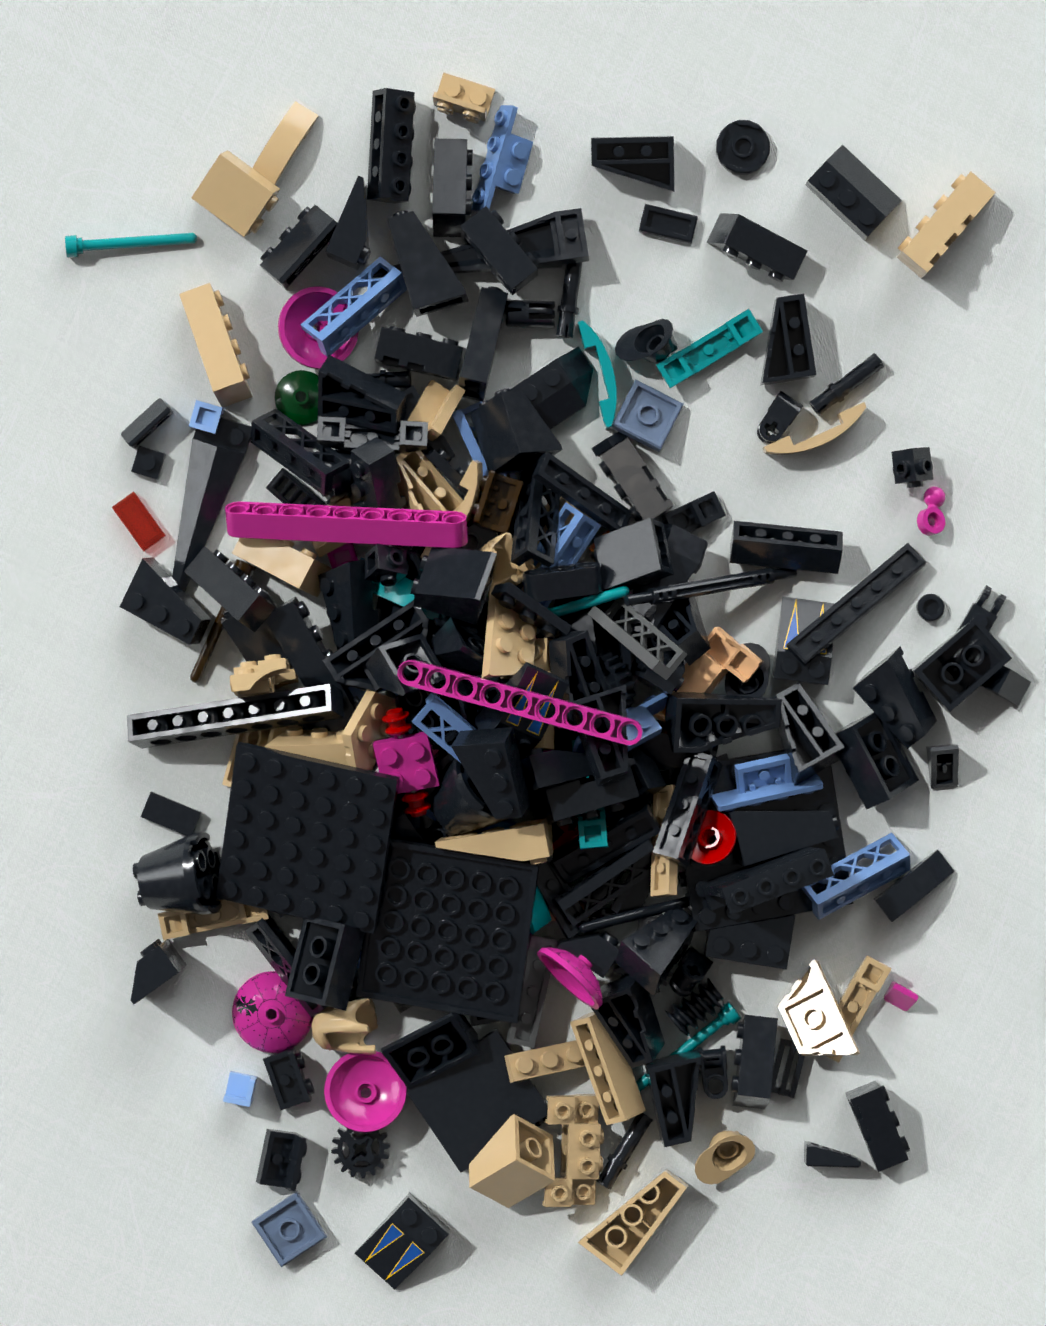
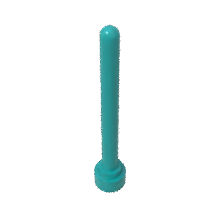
[65,233,197,258]
[549,586,630,617]
[636,1001,742,1092]

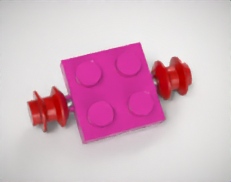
[373,708,440,817]

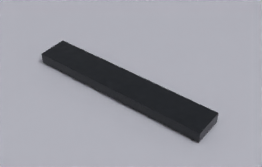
[786,543,926,667]

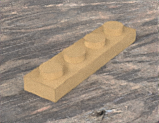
[650,785,678,898]

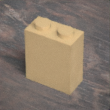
[191,150,280,237]

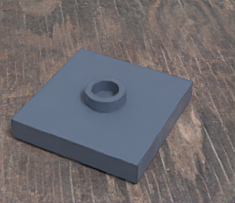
[611,379,684,452]
[251,1191,327,1267]

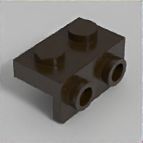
[471,470,524,534]

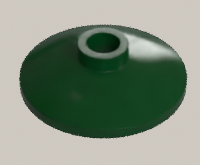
[274,370,318,425]

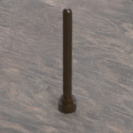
[190,559,256,683]

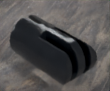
[506,300,555,328]

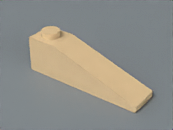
[435,818,553,864]

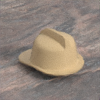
[695,1131,755,1185]

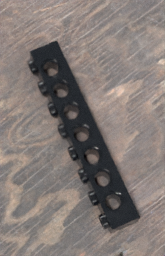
[127,684,344,749]

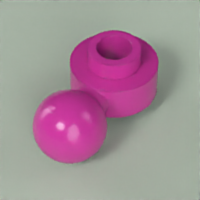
[917,486,946,536]

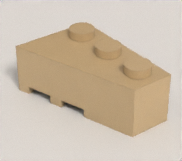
[396,450,463,547]
[232,538,332,597]
[265,726,347,765]

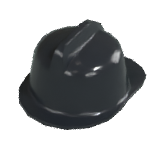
[615,319,678,363]
[725,643,770,697]

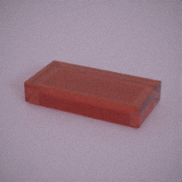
[112,491,166,552]

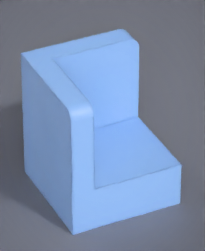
[189,400,225,435]
[223,1071,258,1107]

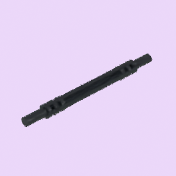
[624,567,797,606]

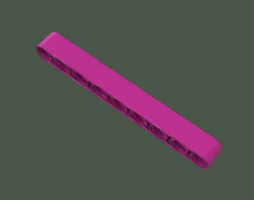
[225,501,468,548]
[397,660,643,745]

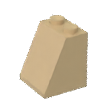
[469,1114,555,1208]

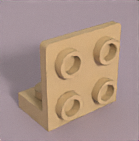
[433,72,496,124]

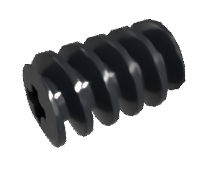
[665,978,725,1036]

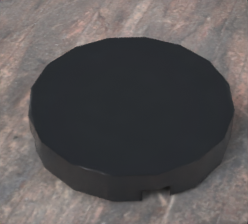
[716,120,770,175]

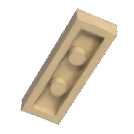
[504,1040,586,1083]

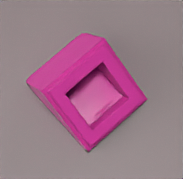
[327,543,358,569]
[884,981,919,1011]

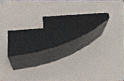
[874,849,954,922]

